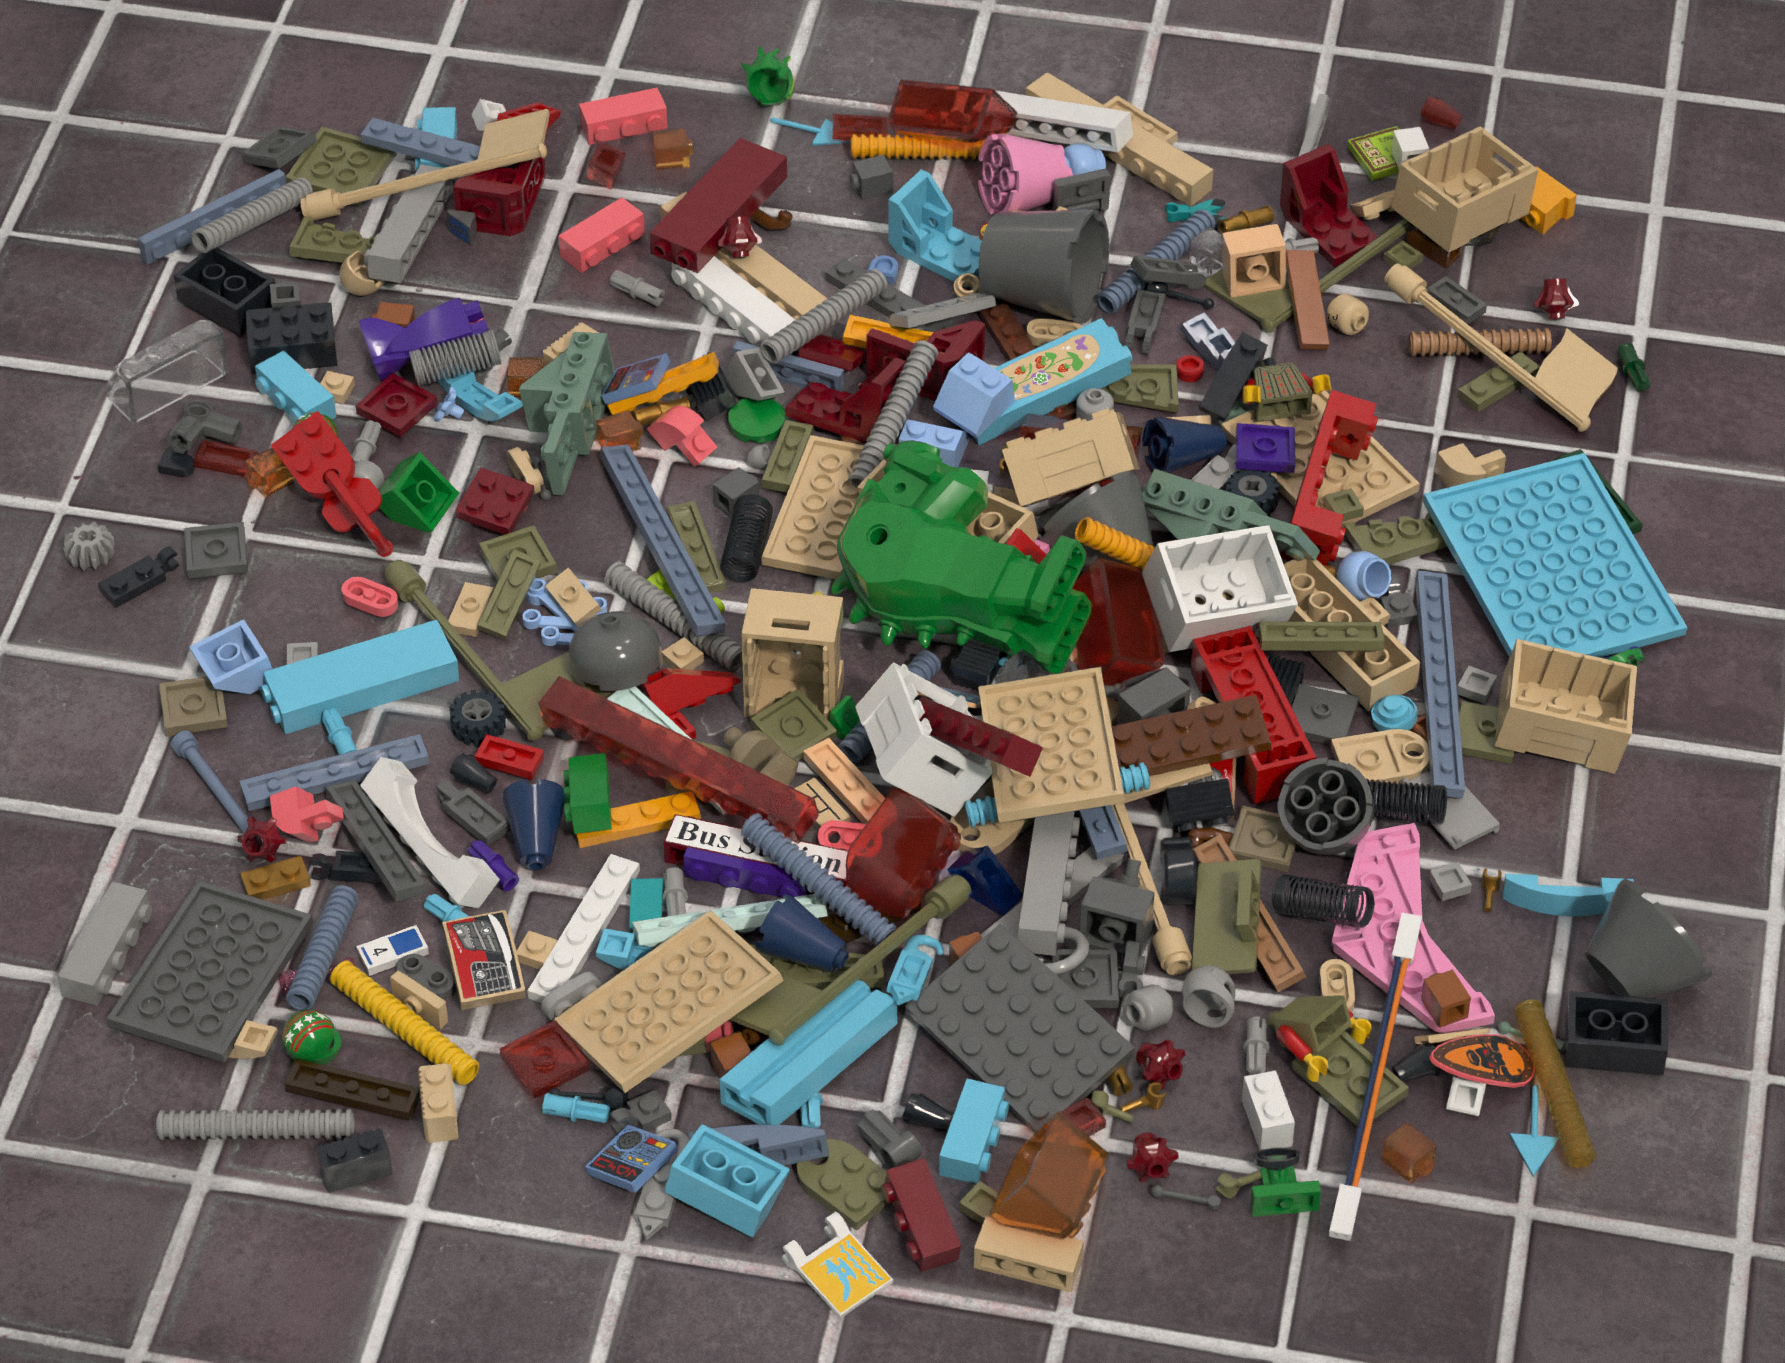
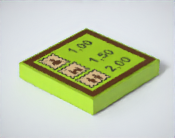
[1347,126,1399,181]

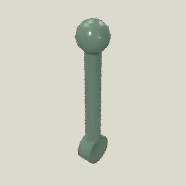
[1498,1021,1564,1053]

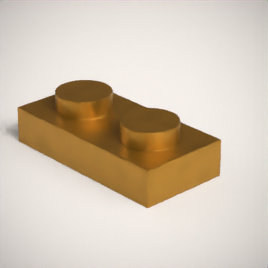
[240,856,311,900]

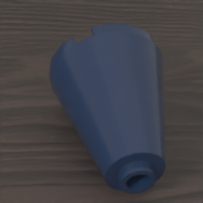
[1142,417,1227,473]
[503,779,565,870]
[755,894,849,972]

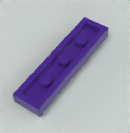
[683,847,809,898]

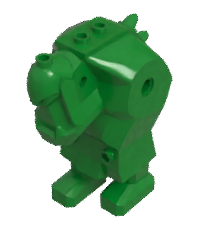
[831,440,1092,674]

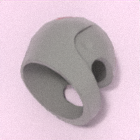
[1182,965,1236,1028]

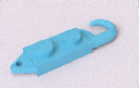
[886,935,944,1005]

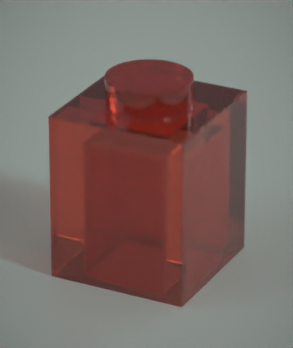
[586,141,626,190]

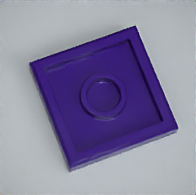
[1235,423,1295,473]

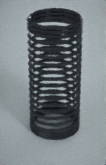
[720,494,773,582]
[1347,778,1447,825]
[1272,874,1375,928]

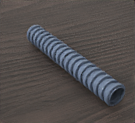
[1097,209,1215,314]
[741,813,896,946]

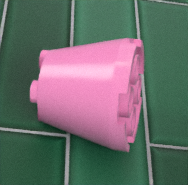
[978,134,1073,214]

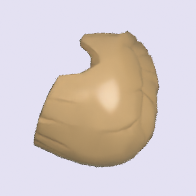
[339,251,385,296]

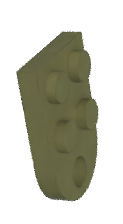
[797,1139,888,1231]

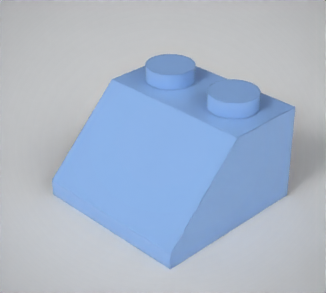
[933,352,1015,438]
[899,419,971,467]
[189,619,272,694]

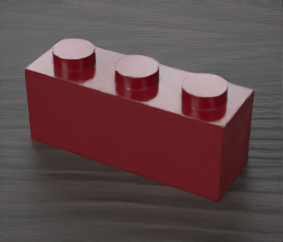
[881,1158,961,1272]

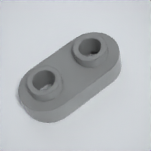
[541,972,602,1021]

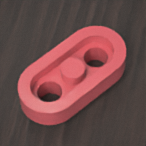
[342,577,398,617]
[818,820,881,858]

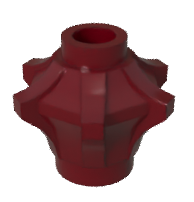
[717,216,762,258]
[1533,278,1578,320]
[237,816,287,863]
[1136,1039,1185,1090]
[1126,1132,1179,1183]

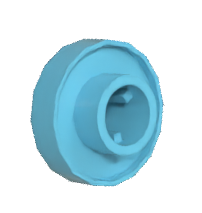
[1371,695,1418,731]

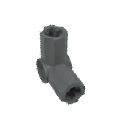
[167,401,243,454]

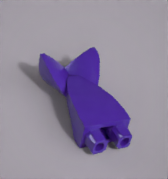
[358,297,489,381]

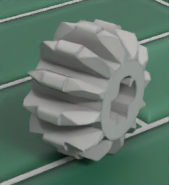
[63,521,115,571]

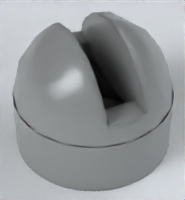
[748,444,771,469]

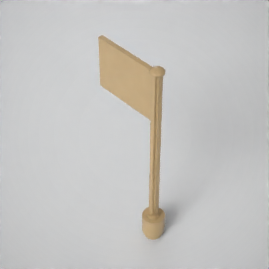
[300,109,550,221]
[1111,763,1213,975]

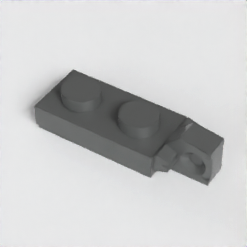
[436,779,511,846]

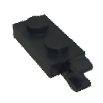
[98,546,179,608]
[311,850,384,884]

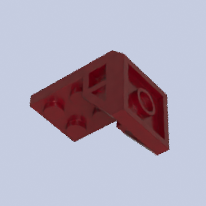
[1280,144,1378,267]
[454,157,546,236]
[866,320,985,401]
[785,358,906,442]

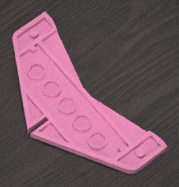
[1331,823,1495,1033]

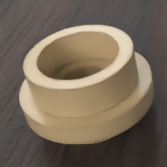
[953,273,982,297]

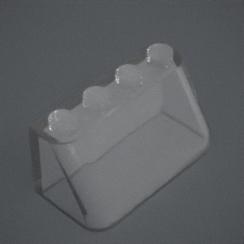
[106,320,229,424]

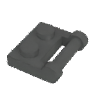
[1051,168,1110,211]

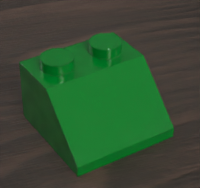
[379,452,459,533]

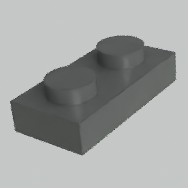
[1426,276,1487,324]

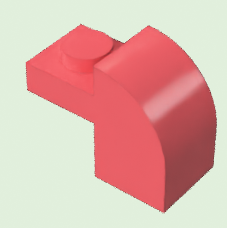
[647,406,717,467]
[270,786,344,842]

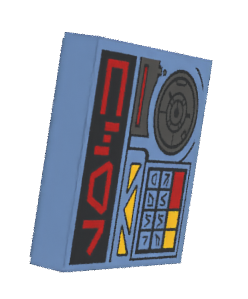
[601,353,671,404]
[585,1125,678,1193]

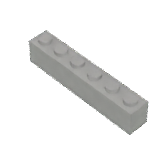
[364,164,453,283]
[1018,811,1080,956]

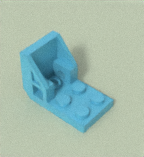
[888,169,982,287]

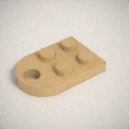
[1330,729,1429,789]
[950,779,1035,857]

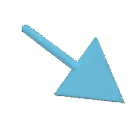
[771,117,852,146]
[1509,1084,1559,1177]

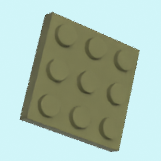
[286,127,396,206]

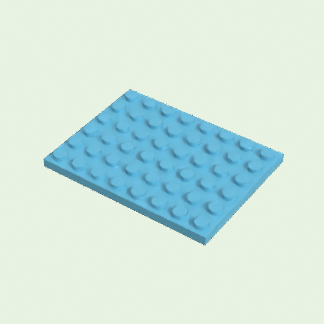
[1423,453,1688,658]

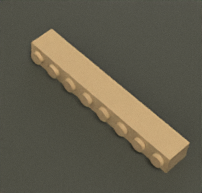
[1025,72,1213,206]
[660,192,835,325]

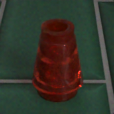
[1420,96,1463,130]

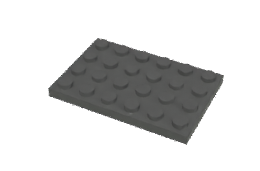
[107,880,313,1063]
[905,924,1135,1137]

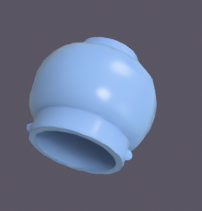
[1064,143,1106,175]
[1337,551,1391,601]

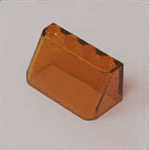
[988,1111,1109,1240]

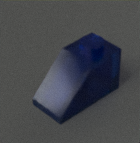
[947,846,1023,915]

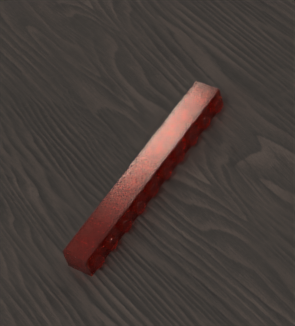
[538,676,819,844]

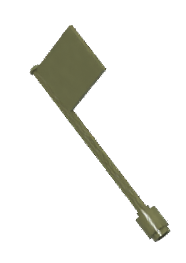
[1203,218,1416,333]
[385,560,616,741]
[729,875,971,1046]

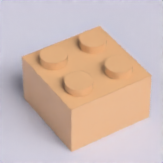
[1222,224,1286,297]

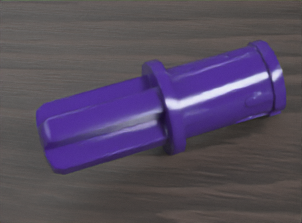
[468,840,519,891]

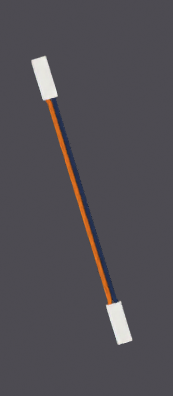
[1329,912,1422,1241]

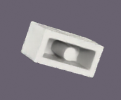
[1242,1071,1295,1150]

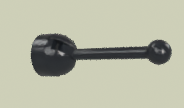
[1147,281,1214,310]
[548,1085,628,1111]

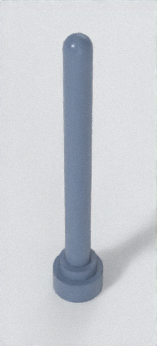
[170,730,248,833]

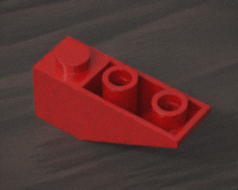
[639,668,741,717]

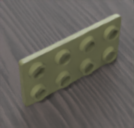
[1192,859,1262,974]

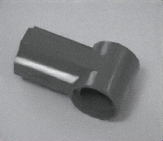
[857,1109,922,1169]

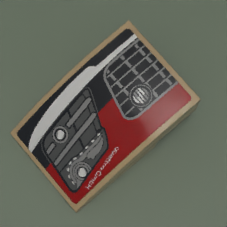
[442,910,525,1010]

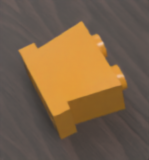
[1520,167,1577,235]

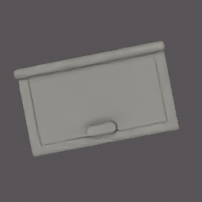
[1402,771,1500,849]

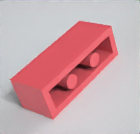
[579,87,668,145]
[559,197,645,273]

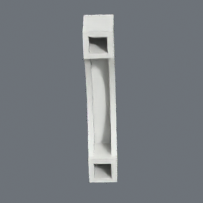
[360,757,500,909]

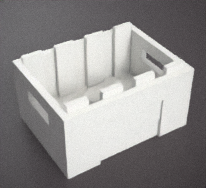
[1142,525,1298,652]
[855,662,993,817]

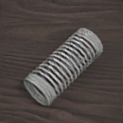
[409,329,502,386]

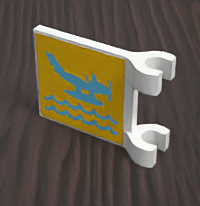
[782,1212,893,1319]

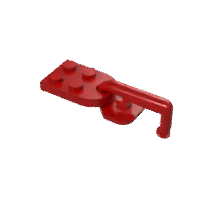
[270,410,393,557]

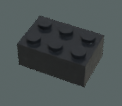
[174,247,276,335]
[246,302,338,374]
[1564,991,1668,1075]

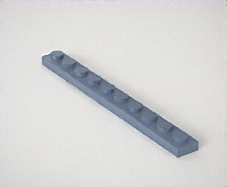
[600,444,726,636]
[1415,570,1465,798]

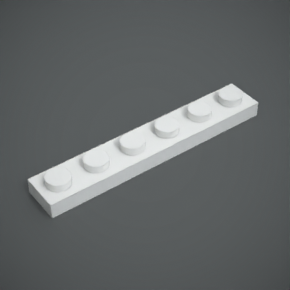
[528,854,640,1003]

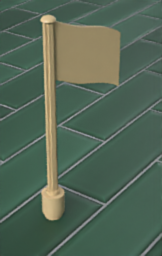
[1384,263,1618,432]

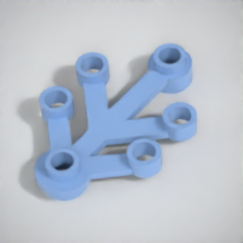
[523,578,607,646]

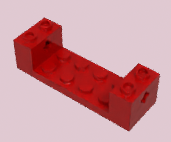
[1280,390,1378,565]
[1191,626,1316,804]

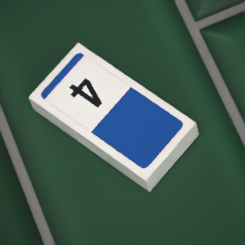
[356,925,429,976]

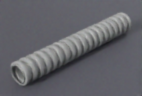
[191,177,313,253]
[761,269,887,364]
[848,341,939,488]
[604,561,743,671]
[156,1109,355,1140]

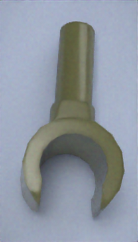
[1089,1090,1134,1123]
[1215,1171,1262,1199]

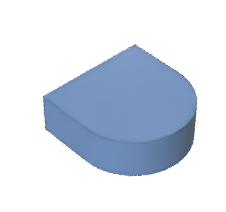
[867,255,898,284]

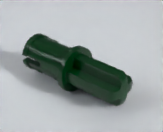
[1616,343,1650,392]

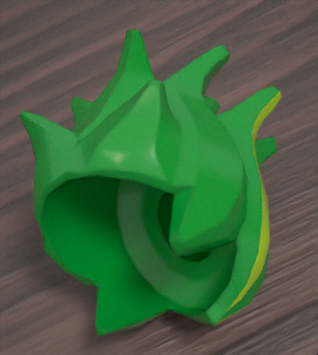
[741,46,795,106]

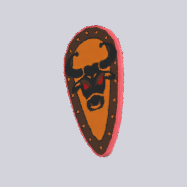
[1429,1034,1535,1088]

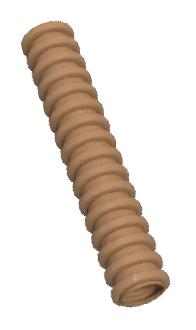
[1408,328,1552,357]

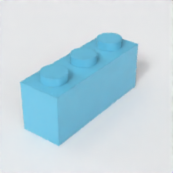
[415,107,458,182]
[255,350,336,423]
[939,1079,1009,1184]

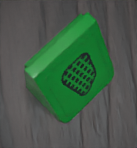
[829,695,860,740]

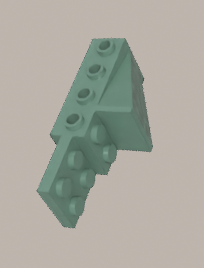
[519,332,615,495]
[1142,469,1320,561]

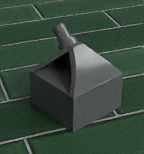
[1104,667,1190,725]
[1080,858,1155,957]

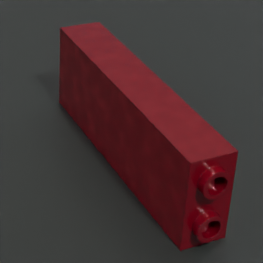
[650,138,787,273]

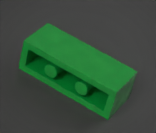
[563,753,612,834]

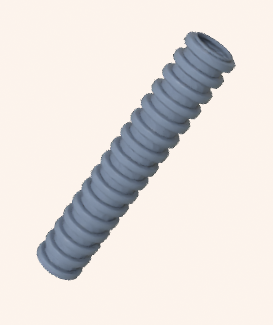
[839,650,941,763]
[286,885,359,1011]

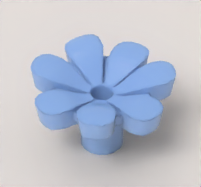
[434,386,464,422]

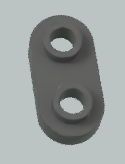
[397,954,455,1001]

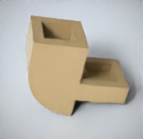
[1435,443,1506,488]

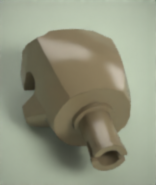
[724,727,798,803]

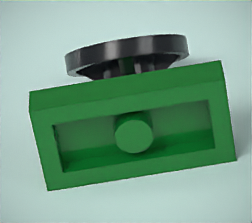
[1250,1147,1321,1217]

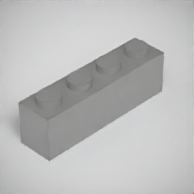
[58,881,152,1006]

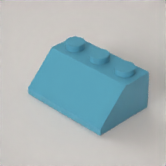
[664,1124,790,1238]

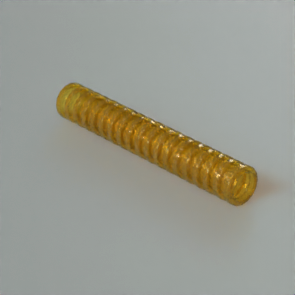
[1514,999,1597,1168]

